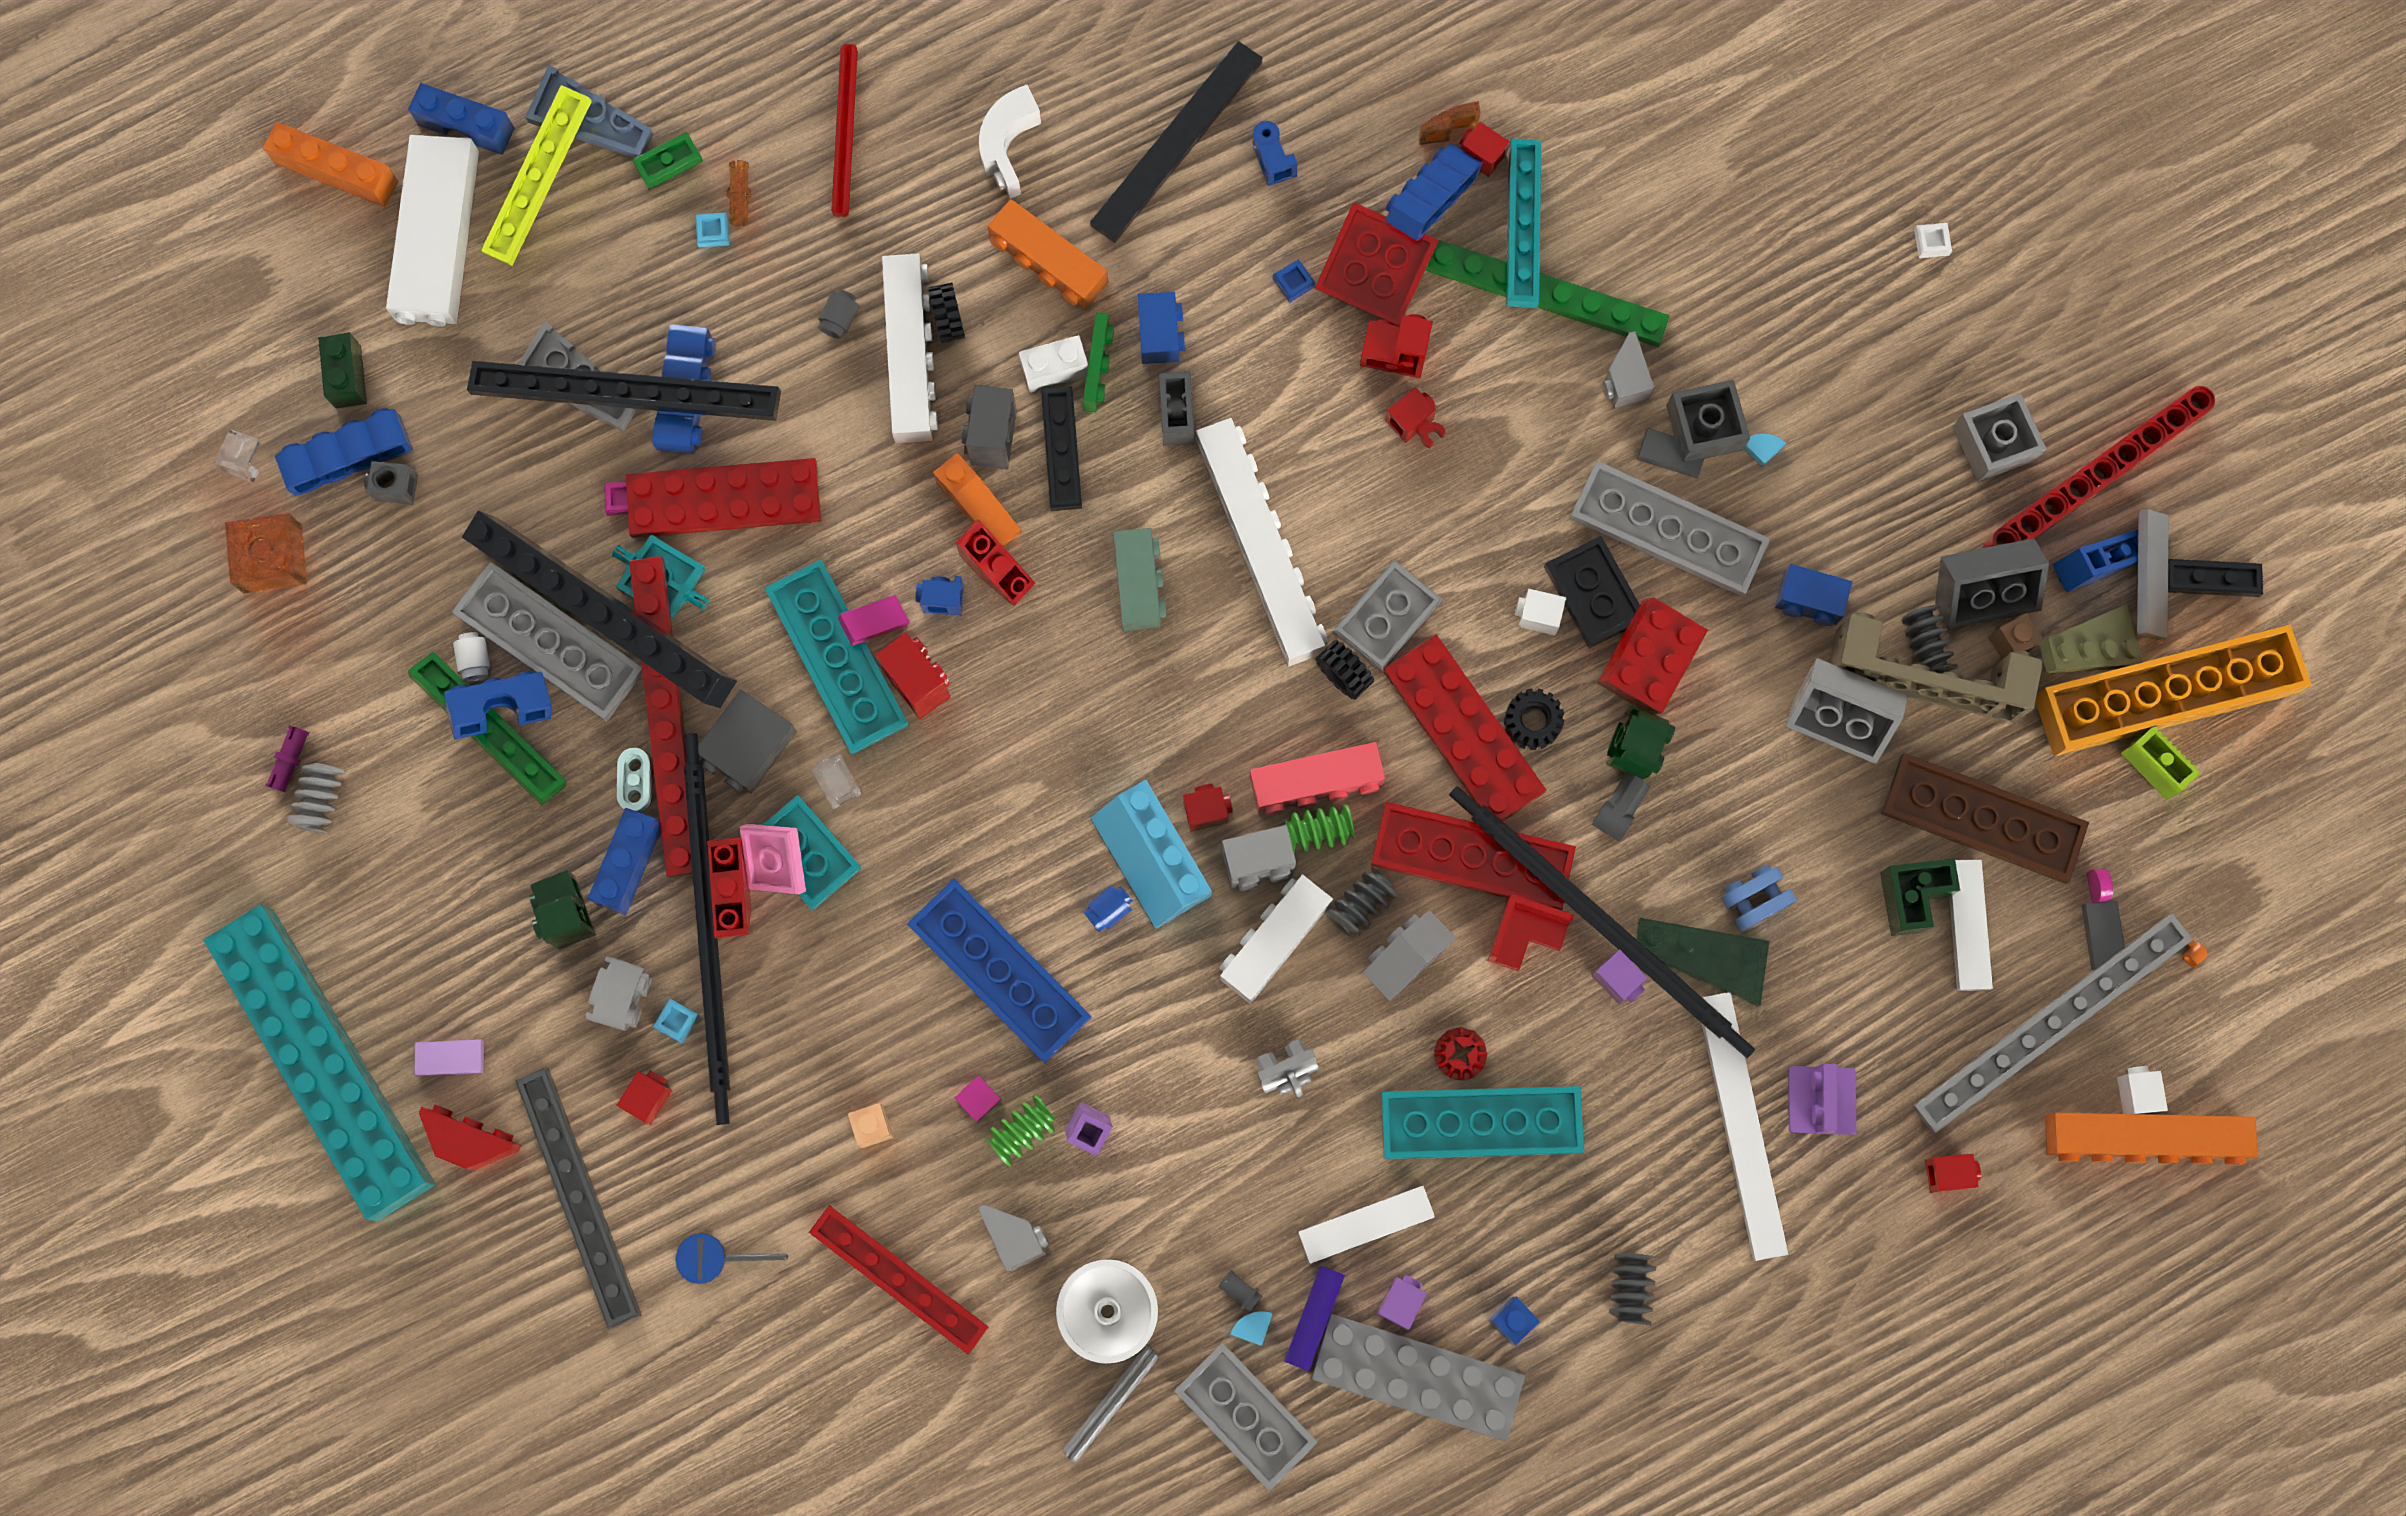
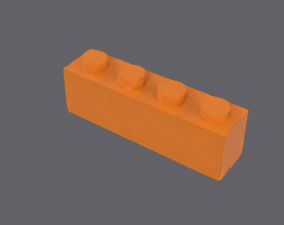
[262,121,398,207]
[987,199,1109,310]

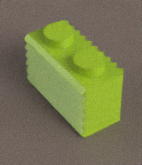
[2121,727,2200,800]

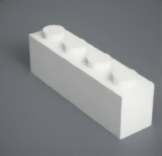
[1219,874,1333,1004]

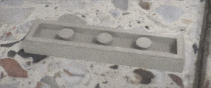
[2137,509,2169,640]

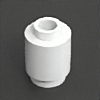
[453,632,491,681]

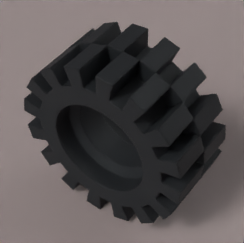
[928,282,965,343]
[1315,640,1374,700]
[1504,688,1564,750]

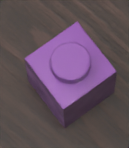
[1592,949,1647,1004]
[1065,1101,1113,1156]
[1377,1275,1427,1330]

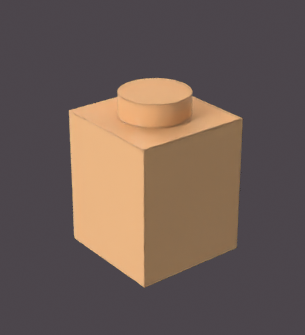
[848,1103,894,1148]

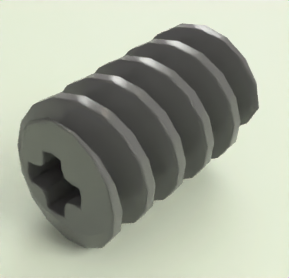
[1901,605,1958,674]
[1325,867,1398,936]
[1609,1252,1657,1325]

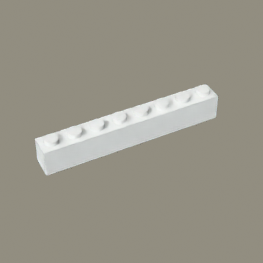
[1196,418,1328,667]

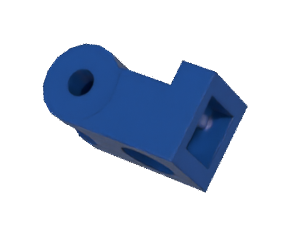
[1253,121,1298,186]

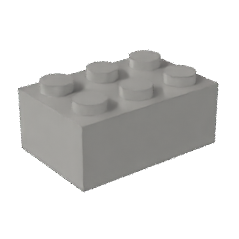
[1786,658,1908,764]

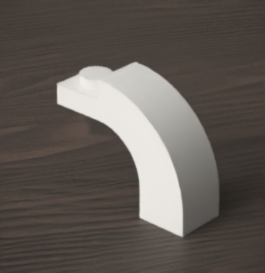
[979,85,1041,199]

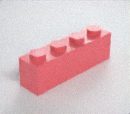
[1249,742,1385,816]

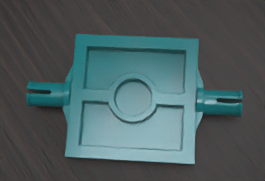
[612,535,710,621]

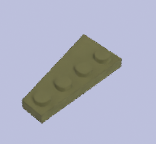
[2039,604,2143,673]

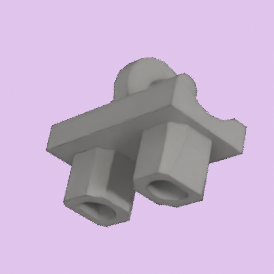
[1257,1039,1319,1098]

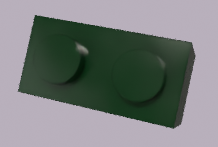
[318,332,367,409]

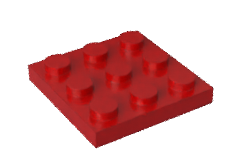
[1315,202,1439,326]

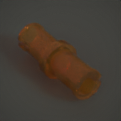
[726,160,751,226]

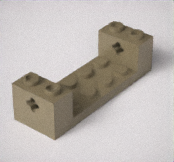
[1830,612,2043,724]

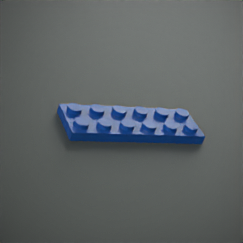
[907,878,1092,1064]

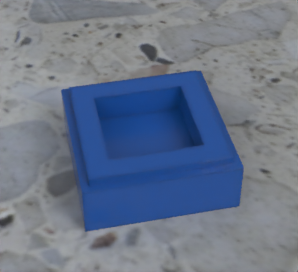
[1273,259,1316,303]

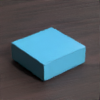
[696,212,730,248]
[653,998,700,1044]

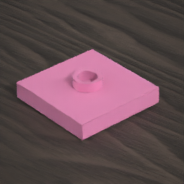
[740,824,806,895]

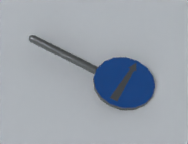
[675,1233,788,1284]

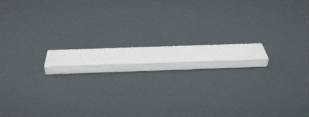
[1702,992,1789,1261]

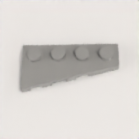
[518,321,637,432]

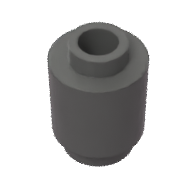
[818,290,859,339]

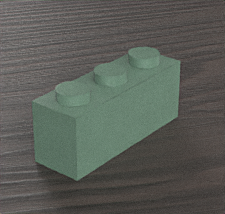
[1113,528,1166,632]

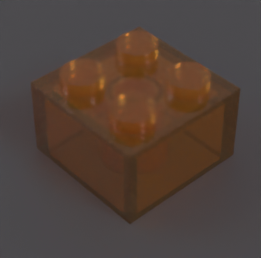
[225,513,307,594]

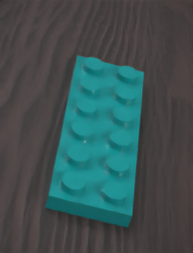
[765,559,909,755]
[1381,1086,1584,1160]

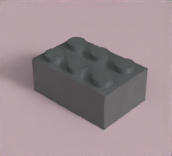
[1935,538,2049,629]

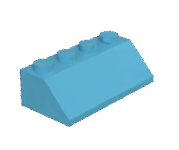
[1091,780,1212,929]

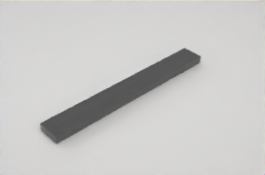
[515,1067,642,1329]

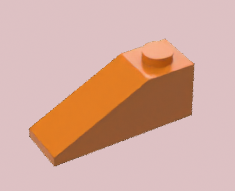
[933,453,1022,547]

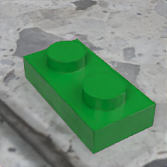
[633,132,703,189]

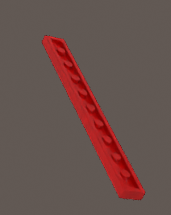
[629,556,693,877]

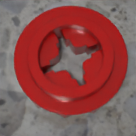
[1434,1027,1488,1080]

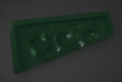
[1635,918,1769,1007]

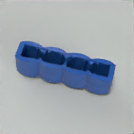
[1386,143,1483,241]
[652,325,716,454]
[275,408,413,496]

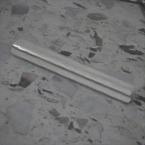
[1063,1346,1159,1462]

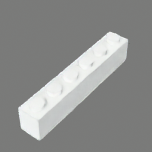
[882,253,938,444]

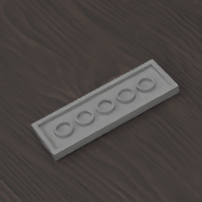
[1569,460,1770,597]
[452,561,643,722]
[1311,1314,1525,1442]

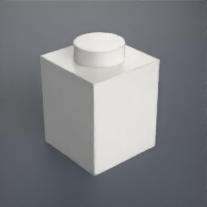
[1515,589,1566,636]
[2117,1066,2168,1114]

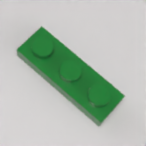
[1083,312,1114,413]

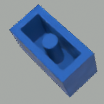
[1138,292,1185,364]
[1775,564,1853,626]

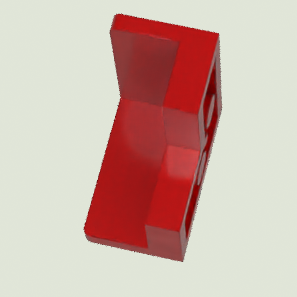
[1487,894,1574,971]

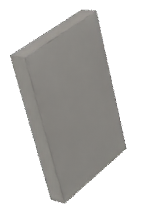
[1333,560,1443,672]

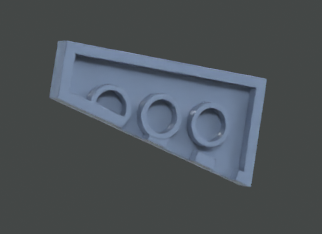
[525,65,653,158]

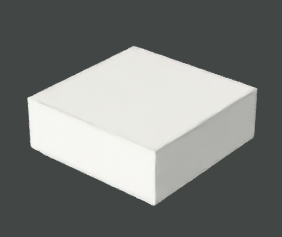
[1914,223,1952,258]

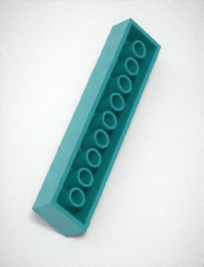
[203,904,436,1222]

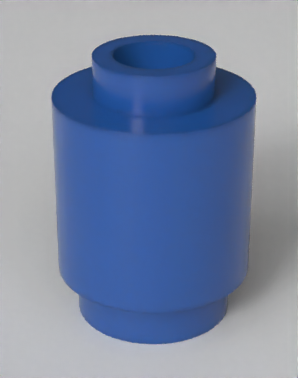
[1083,885,1133,932]

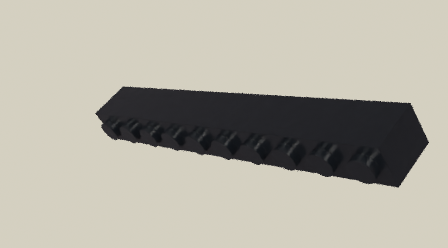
[462,510,737,708]

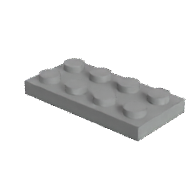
[1174,1342,1318,1491]

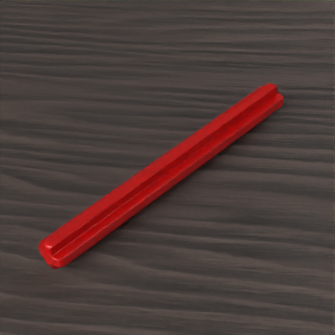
[831,44,858,217]

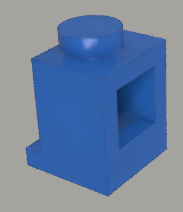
[916,576,964,616]

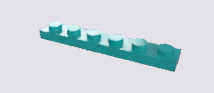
[1506,138,1541,308]

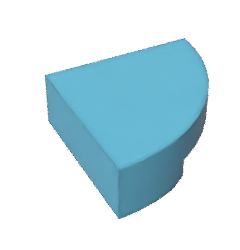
[1744,434,1786,467]
[1230,1311,1273,1346]

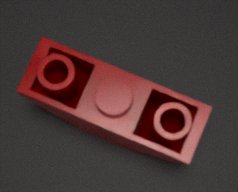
[956,519,1035,606]
[707,837,751,939]
[419,1104,521,1171]

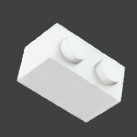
[1019,335,1088,393]

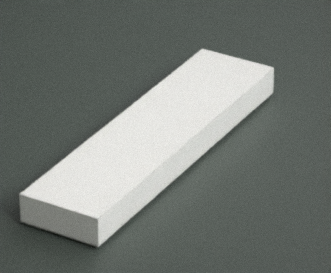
[1949,860,1993,991]
[1298,1186,1435,1264]

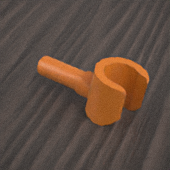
[2182,940,2207,968]

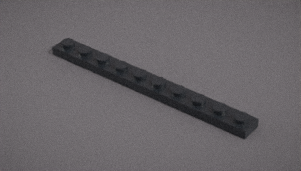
[467,361,781,421]

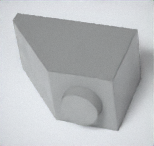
[1602,331,1655,408]

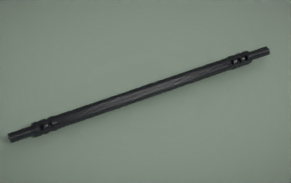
[684,733,730,1125]
[1449,786,1755,1058]

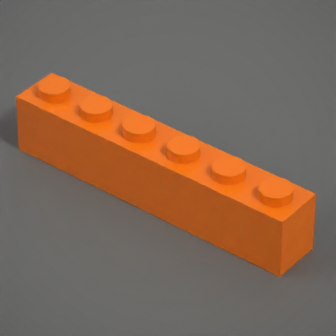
[2045,1113,2258,1165]

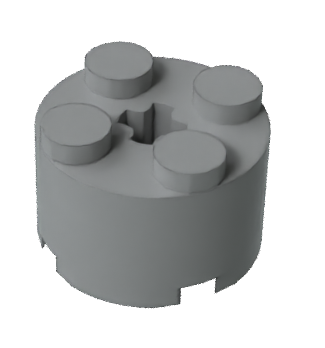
[586,956,652,1031]

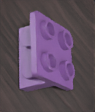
[1788,1064,1856,1135]

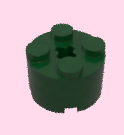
[1606,705,1675,780]

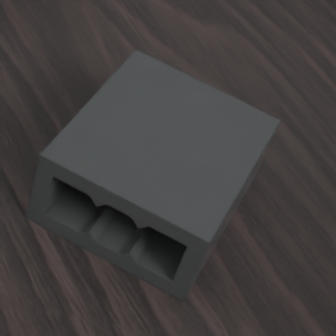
[698,689,797,794]

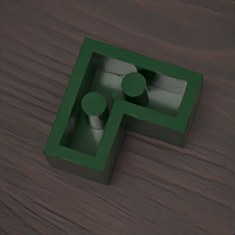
[1880,858,1961,936]
[529,870,596,949]

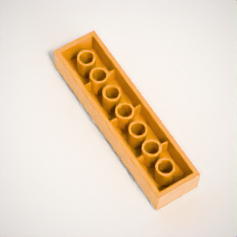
[2035,625,2312,757]

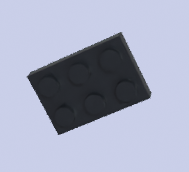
[1544,536,1640,649]

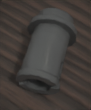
[1218,1270,1263,1312]

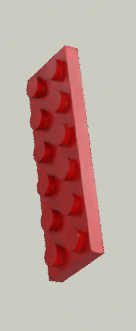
[626,458,821,538]
[1383,634,1547,821]
[1371,802,1576,910]

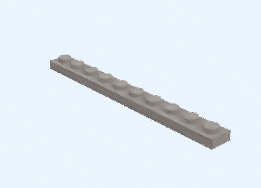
[1912,913,2193,1133]

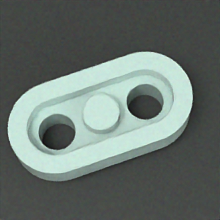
[617,748,652,813]

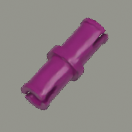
[265,725,310,793]

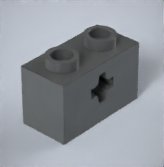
[1159,372,1194,446]

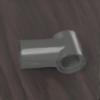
[1591,773,1651,842]

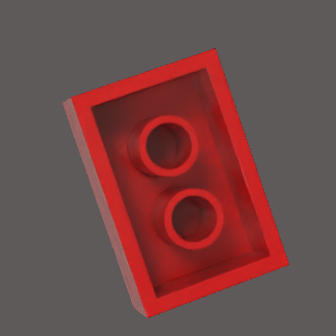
[1597,597,1708,715]

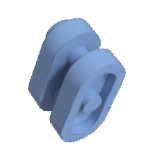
[1721,864,1798,932]

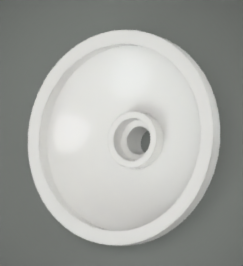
[1056,1260,1158,1363]

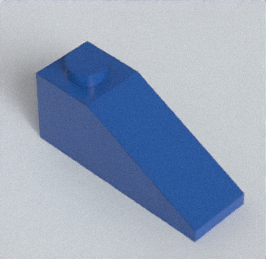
[2052,529,2138,592]

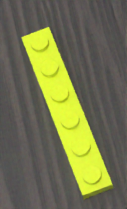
[481,85,592,266]

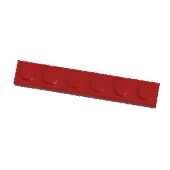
[808,1205,989,1355]

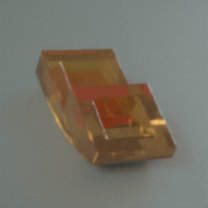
[1418,101,1481,145]

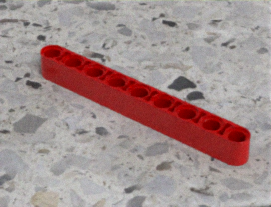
[1983,386,2215,548]

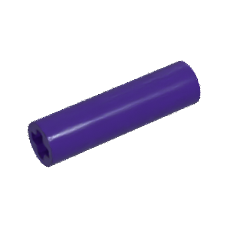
[1284,1266,1345,1371]

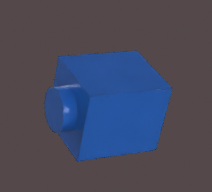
[1488,1296,1540,1346]

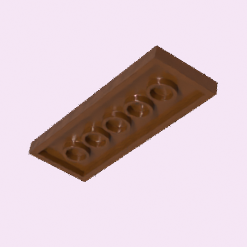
[1881,753,2089,884]

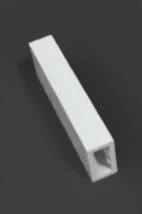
[386,135,479,327]

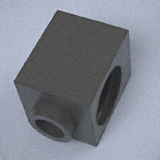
[364,461,418,505]

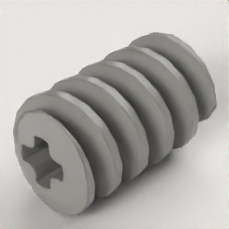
[287,763,345,834]

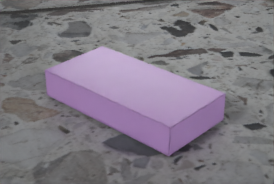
[414,1039,484,1077]

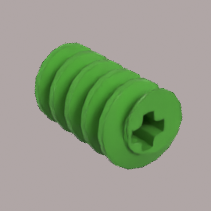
[1285,804,1355,854]
[984,1094,1057,1166]

